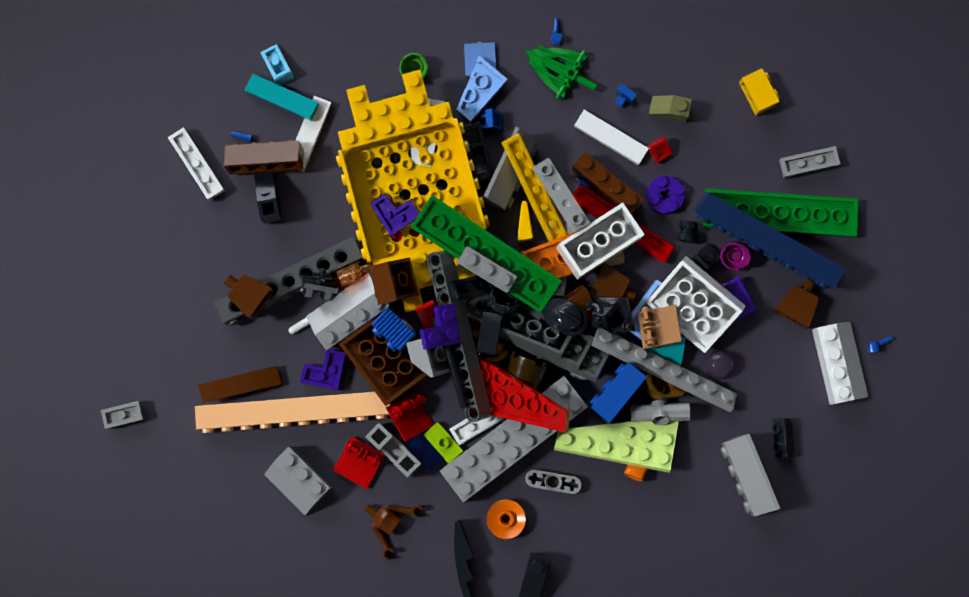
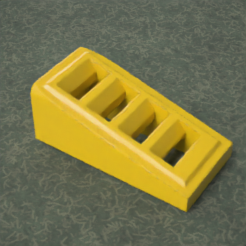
[517,201,533,243]

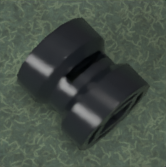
[676,220,698,243]

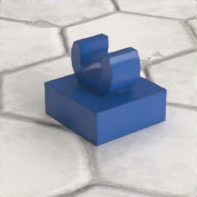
[615,83,637,108]
[480,108,503,132]

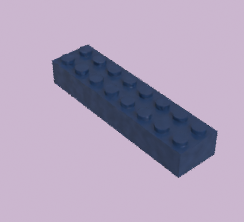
[693,191,846,290]

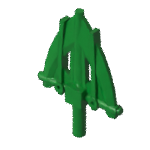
[526,45,597,99]

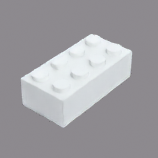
[556,203,645,280]

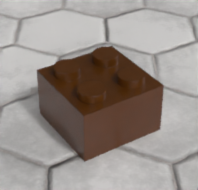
[369,257,419,305]

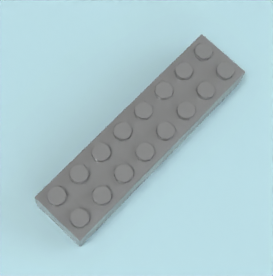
[440,376,588,502]

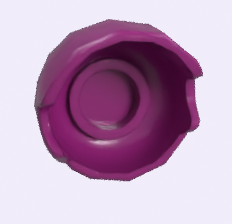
[720,242,751,271]

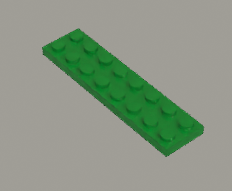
[703,189,858,238]
[411,195,562,313]

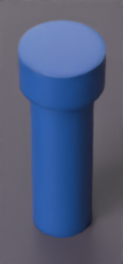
[231,131,253,142]

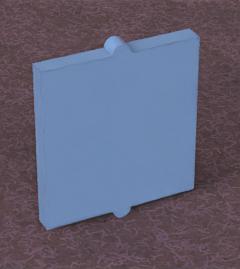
[464,41,496,77]

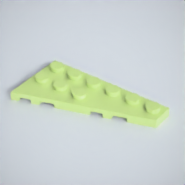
[554,421,679,473]

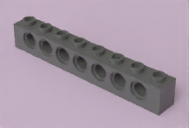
[214,237,364,326]

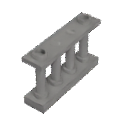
[532,158,590,235]

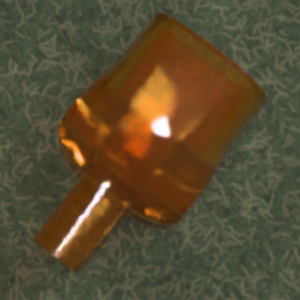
[337,263,372,287]

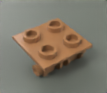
[637,305,682,349]

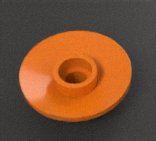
[487,499,526,539]

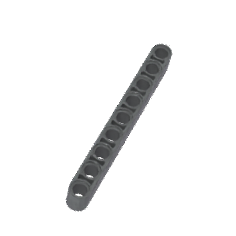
[427,251,491,422]

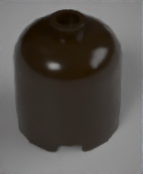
[507,349,550,391]

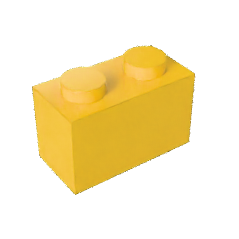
[739,68,779,116]

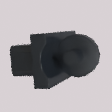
[301,268,339,301]

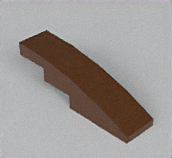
[198,366,281,404]

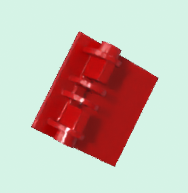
[386,392,434,441]
[333,436,385,489]

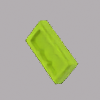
[423,422,463,464]

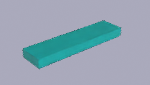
[244,74,319,121]

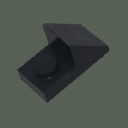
[691,244,720,271]

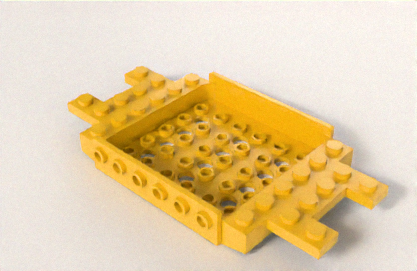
[336,70,490,312]

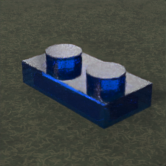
[404,433,444,472]

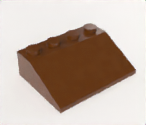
[339,311,428,406]

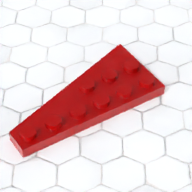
[477,354,570,432]

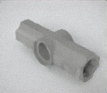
[630,400,690,425]

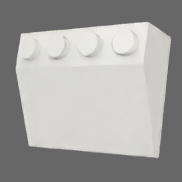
[646,256,745,353]

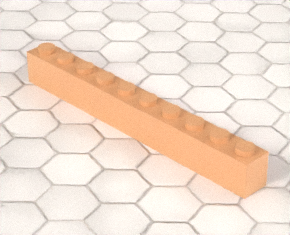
[195,392,391,433]

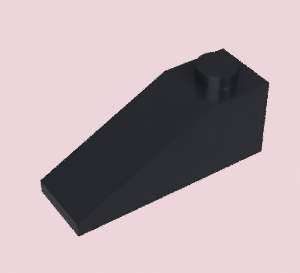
[518,553,549,597]

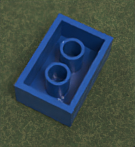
[589,362,647,424]

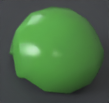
[399,53,428,78]

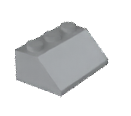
[406,339,450,377]
[264,447,333,515]

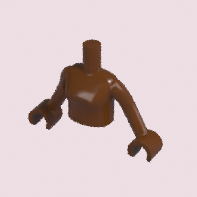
[364,504,424,560]

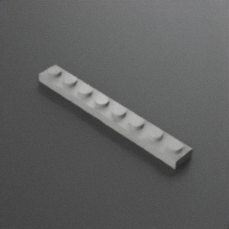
[591,328,737,412]

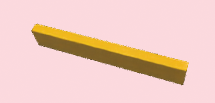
[501,134,568,242]

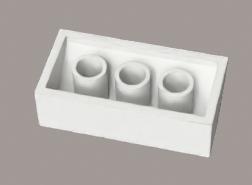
[812,322,868,405]

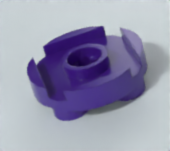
[646,176,685,215]

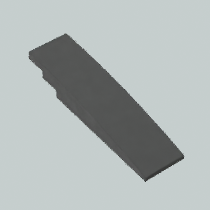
[464,293,610,382]

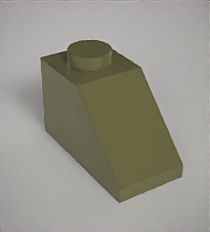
[648,95,692,123]

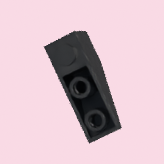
[254,172,283,224]

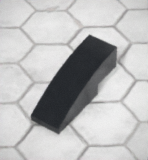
[463,121,493,182]

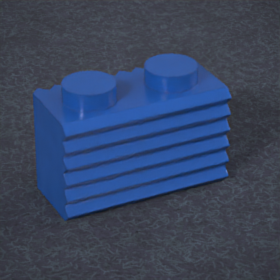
[372,307,416,352]

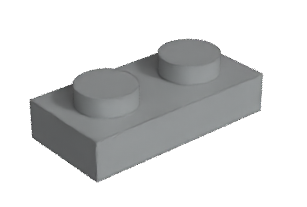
[101,401,144,429]

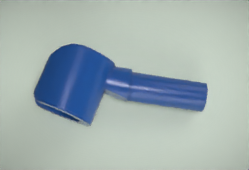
[551,18,563,45]
[867,336,893,353]

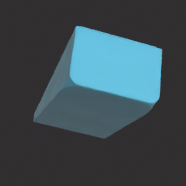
[260,44,294,86]

